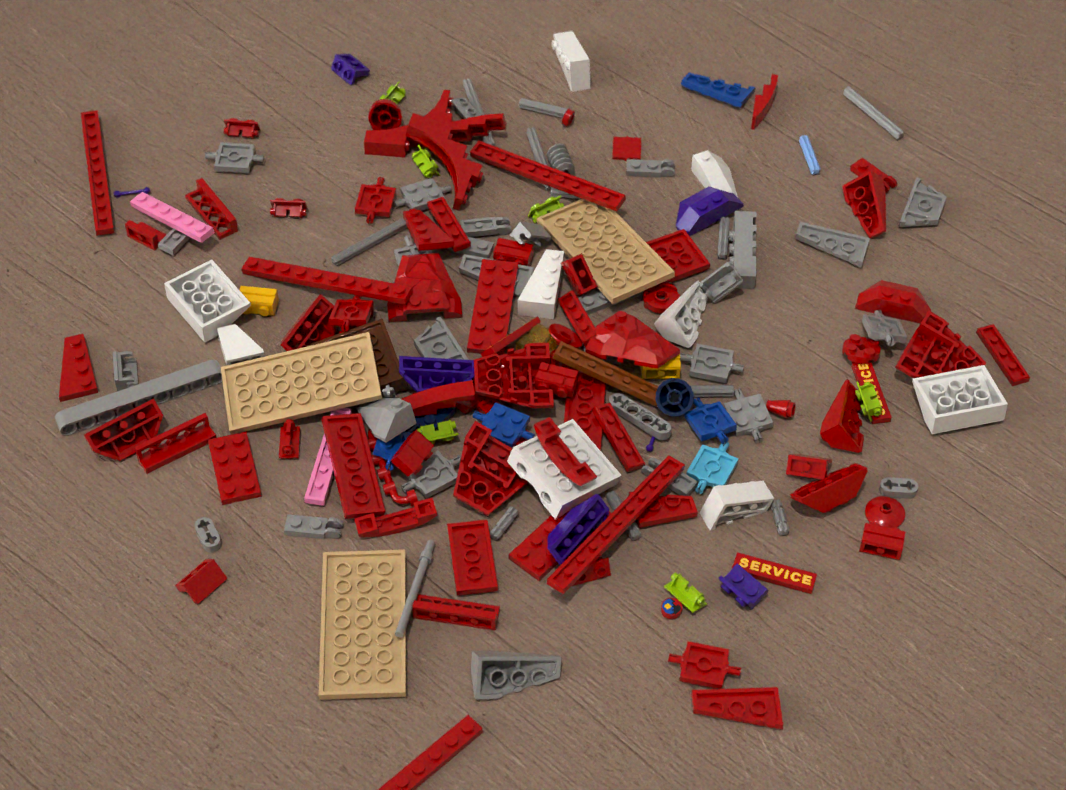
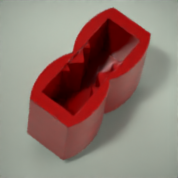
[390,430,434,476]

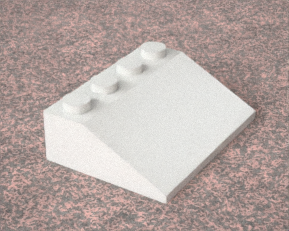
[164,260,251,342]
[912,365,1008,434]

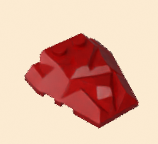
[387,253,462,322]
[895,310,986,378]
[585,311,680,369]
[474,343,554,408]
[453,421,528,516]

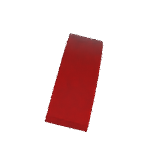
[534,417,597,486]
[354,497,438,537]

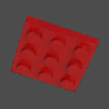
[646,229,710,283]

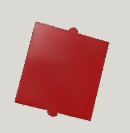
[612,136,641,161]

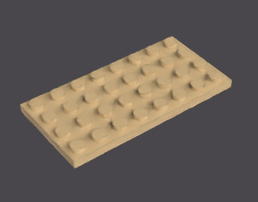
[537,199,675,304]
[221,332,383,435]
[319,549,406,700]

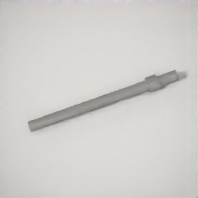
[395,540,435,637]

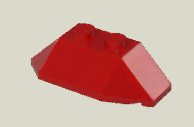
[855,280,931,324]
[280,294,336,351]
[84,398,163,461]
[790,463,868,513]

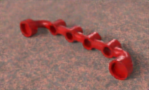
[367,428,418,507]

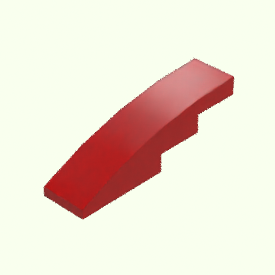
[751,74,778,130]
[446,113,507,142]
[402,380,475,416]

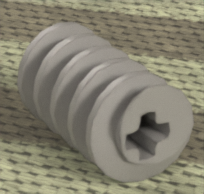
[547,143,575,176]

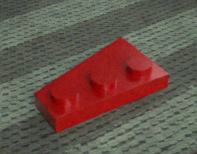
[629,492,698,528]

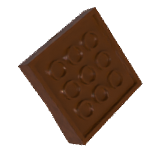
[311,318,408,395]

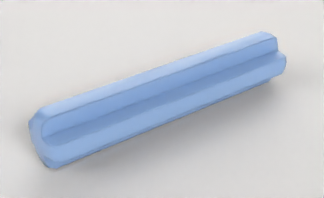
[799,135,820,175]

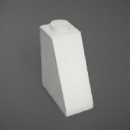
[217,324,264,366]

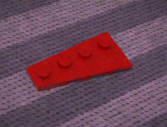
[59,334,98,402]

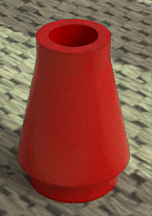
[766,400,796,419]

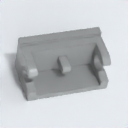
[510,222,552,247]
[699,262,744,304]
[113,351,138,391]

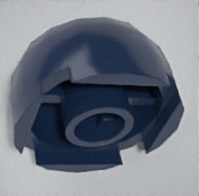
[655,378,694,416]

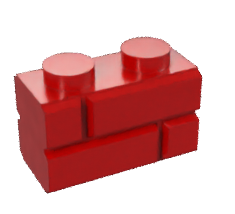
[493,238,534,266]
[561,253,598,296]
[535,362,579,398]
[859,523,906,560]

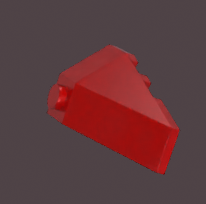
[842,171,886,239]
[820,379,864,453]

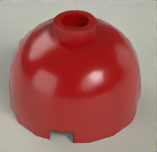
[368,99,402,130]

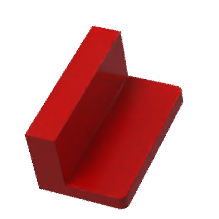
[125,220,166,251]
[786,454,832,479]
[175,559,227,604]

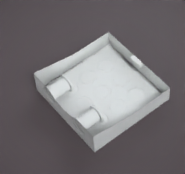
[507,419,622,520]

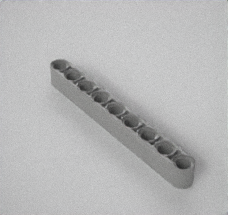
[55,360,222,436]

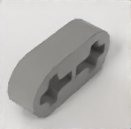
[879,477,918,499]
[195,517,221,553]

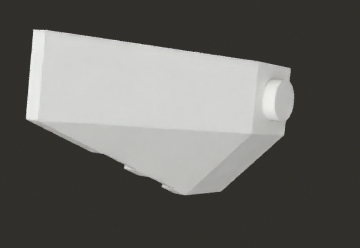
[691,150,739,210]
[654,281,708,348]

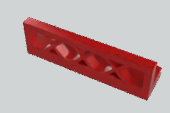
[185,178,238,240]
[134,413,217,474]
[412,594,500,631]

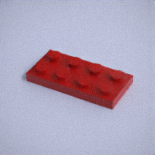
[208,432,262,505]
[509,511,569,581]
[447,520,498,596]

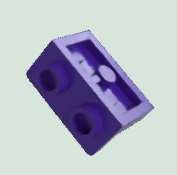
[331,54,370,85]
[718,563,769,609]

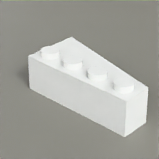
[552,31,591,92]
[518,249,564,319]

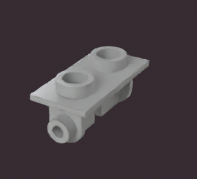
[451,98,480,119]

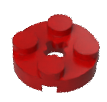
[643,282,680,314]
[842,334,881,364]

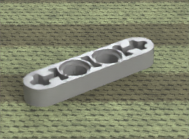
[609,393,671,440]

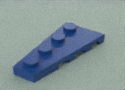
[681,73,755,108]

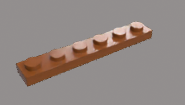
[553,341,658,407]

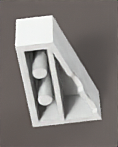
[700,481,774,531]

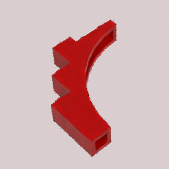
[364,90,454,158]
[405,113,483,211]

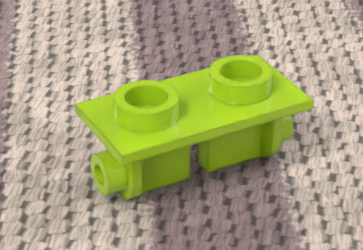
[379,81,406,104]
[412,145,440,178]
[528,195,564,223]
[855,382,882,422]
[416,420,459,444]
[664,572,707,613]

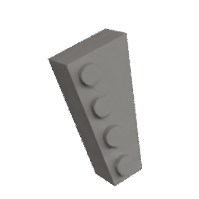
[729,211,757,289]

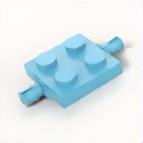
[686,442,739,494]

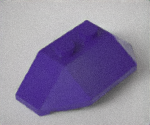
[676,186,744,236]
[399,356,474,392]
[548,494,610,564]

